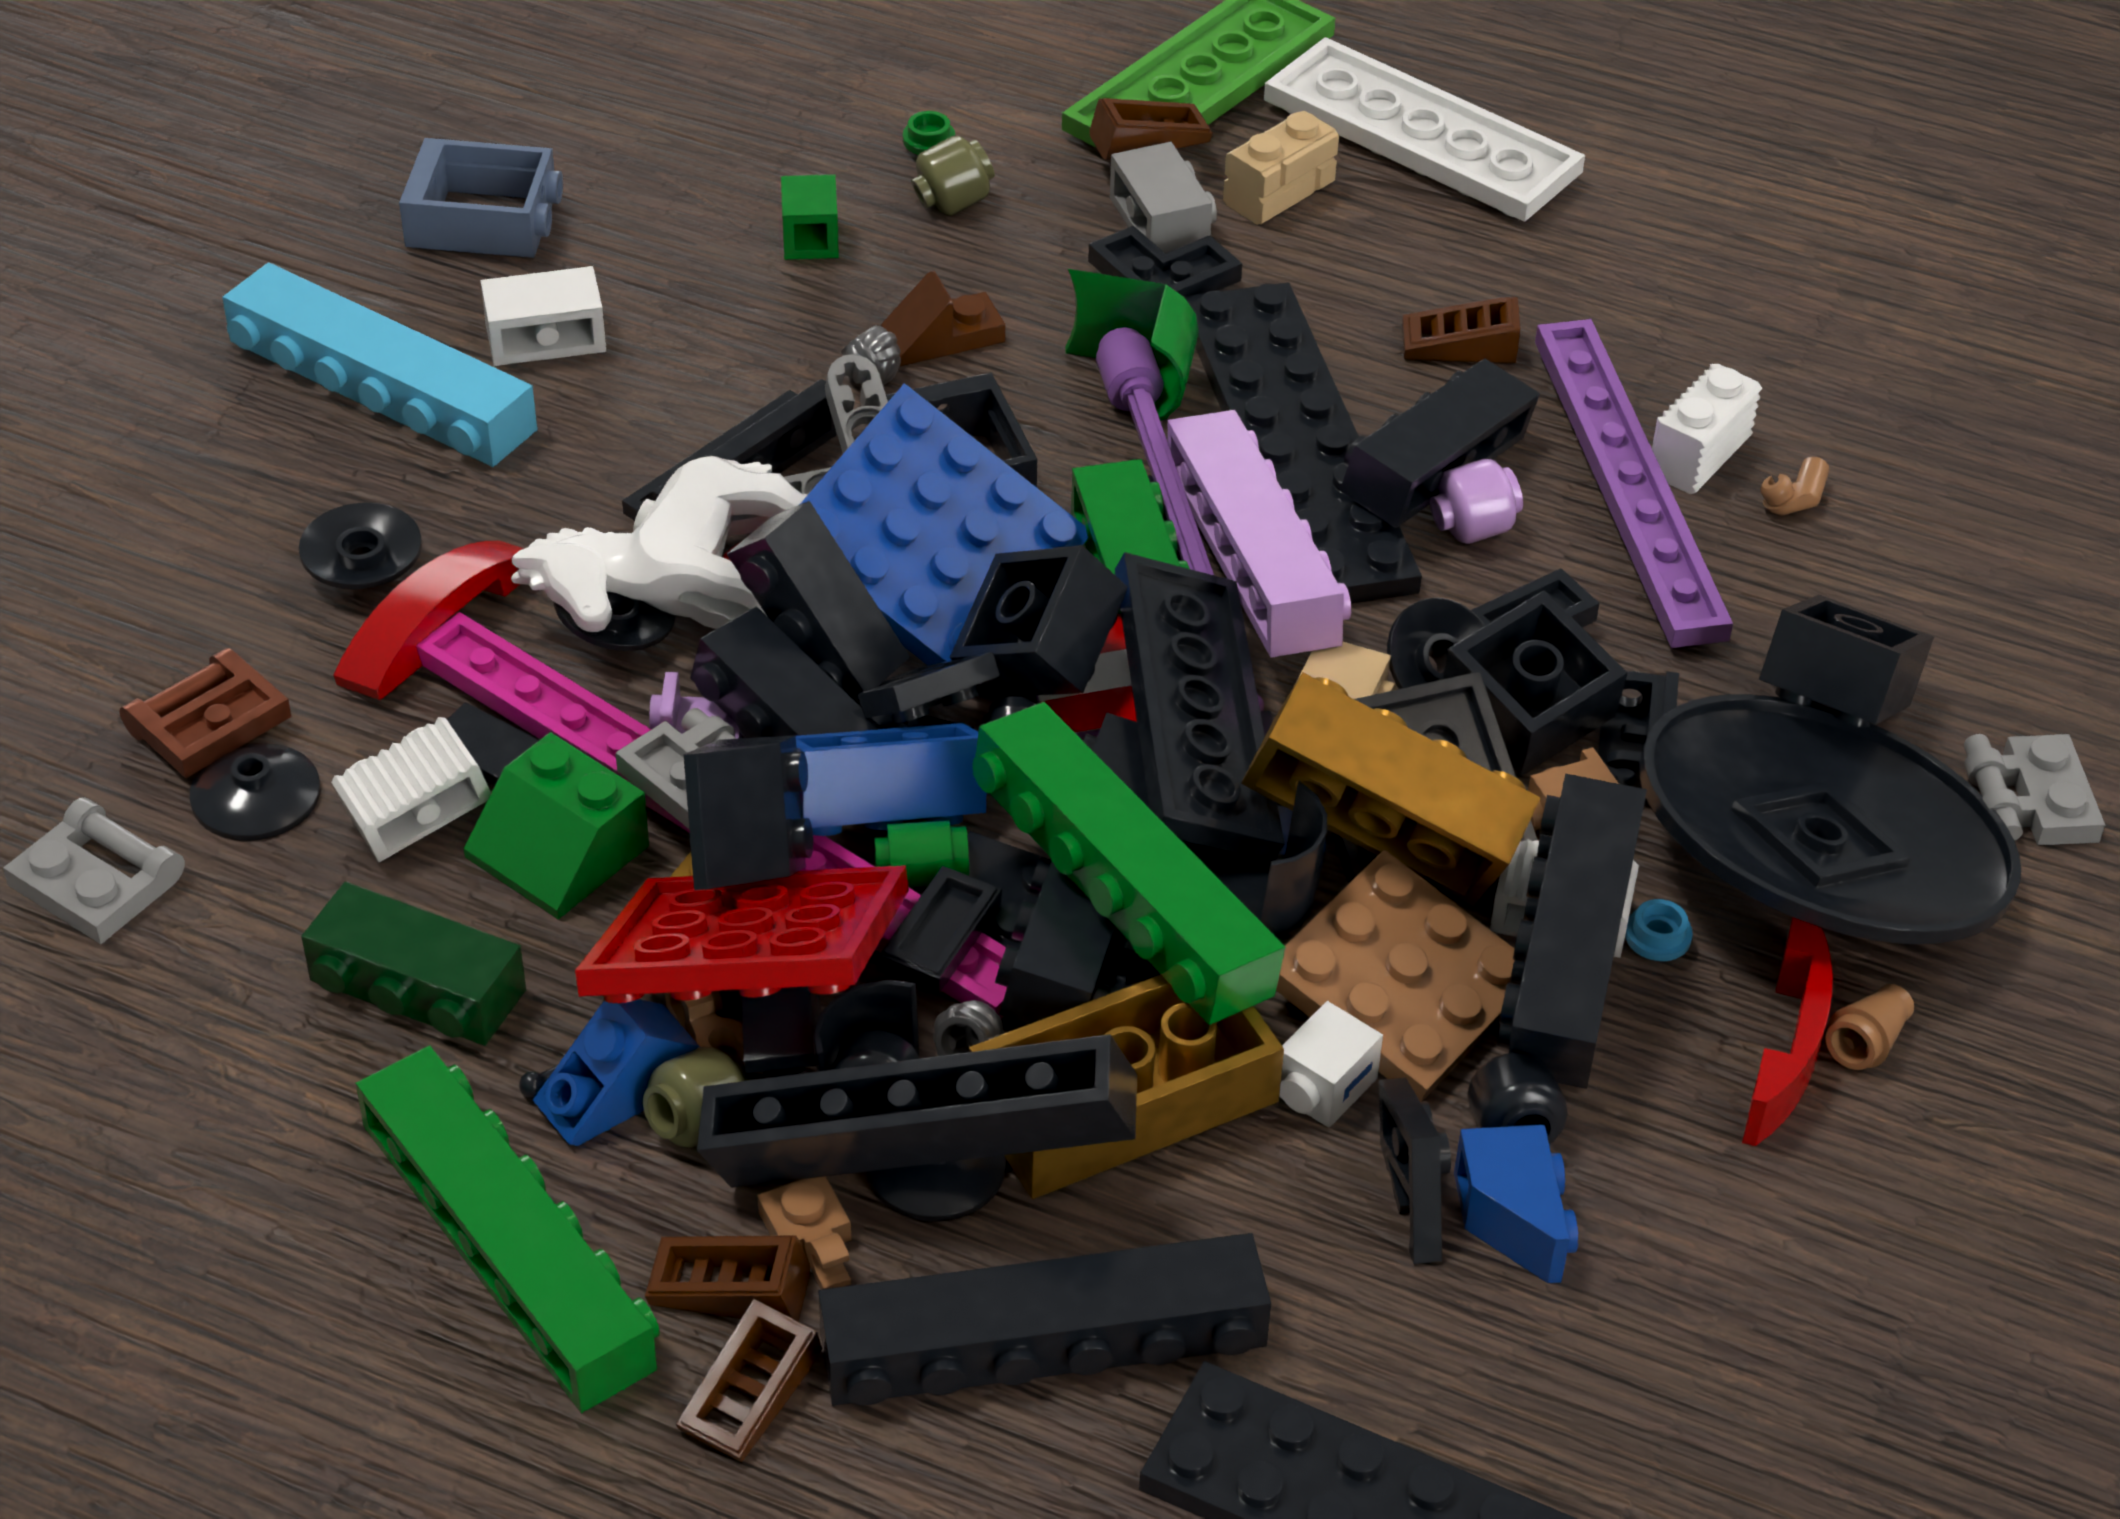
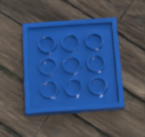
[799,383,1088,665]

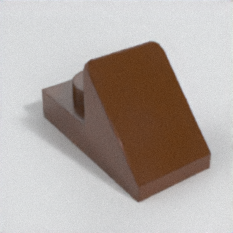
[881,270,1005,366]

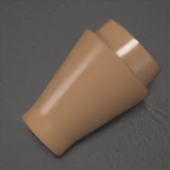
[1826,984,1914,1070]

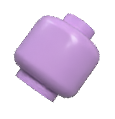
[1430,459,1523,544]

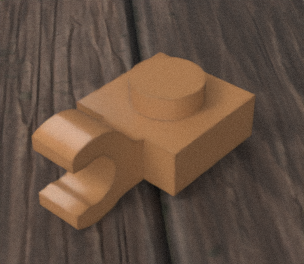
[665,991,744,1061]
[757,1176,852,1290]

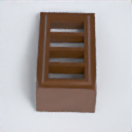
[1090,98,1213,160]
[1402,297,1520,363]
[645,1235,811,1322]
[676,1299,823,1463]

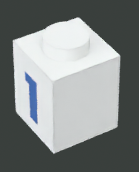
[1279,1001,1383,1128]

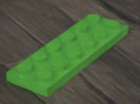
[1062,0,1336,147]

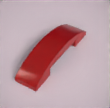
[333,540,525,700]
[1742,917,1833,1146]

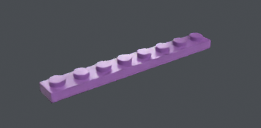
[1535,319,1733,648]

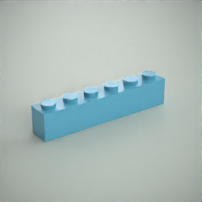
[222,262,537,467]

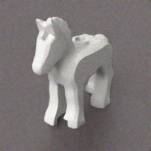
[511,456,807,632]

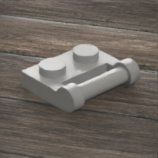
[3,797,185,944]

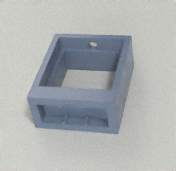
[399,138,563,258]

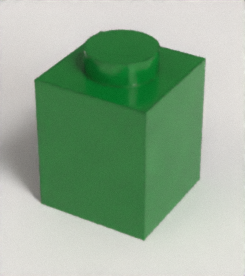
[781,174,839,260]

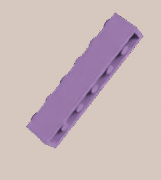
[1168,410,1351,658]

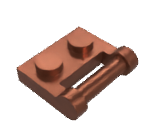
[119,648,292,778]

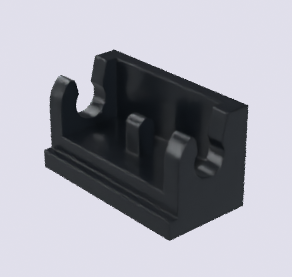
[1598,671,1679,803]

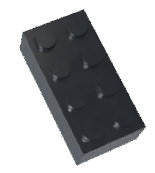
[1496,773,1647,1089]

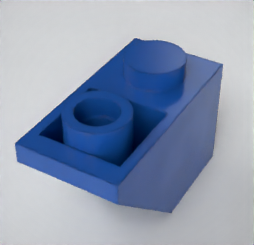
[533,999,700,1146]
[1454,1125,1578,1283]

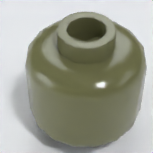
[911,135,995,216]
[643,1047,749,1148]

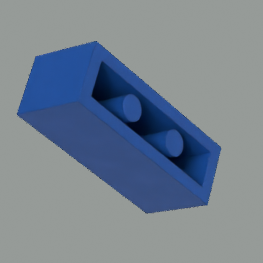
[796,723,987,836]

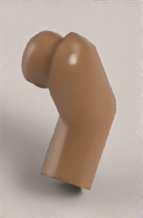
[1760,457,1830,516]

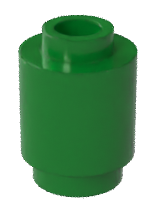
[875,821,969,889]

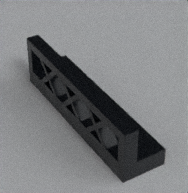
[622,379,837,521]

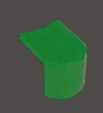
[1065,268,1199,421]

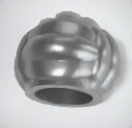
[841,325,901,385]
[933,1000,1005,1056]

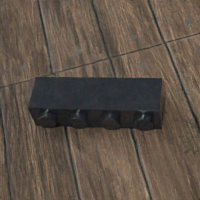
[1340,358,1540,528]

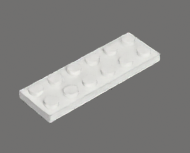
[1264,37,1585,222]

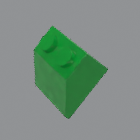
[464,732,650,920]

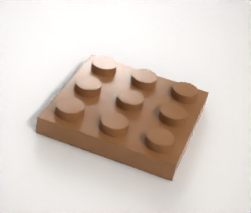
[1276,849,1515,1102]

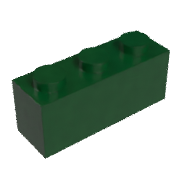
[301,881,526,1046]

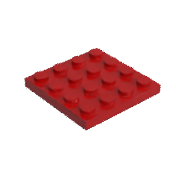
[575,865,909,1003]

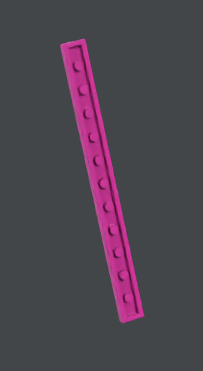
[416,612,1007,1019]

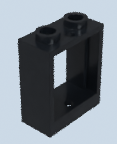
[886,372,1038,487]

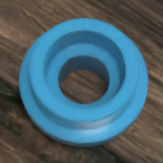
[1625,899,1693,961]

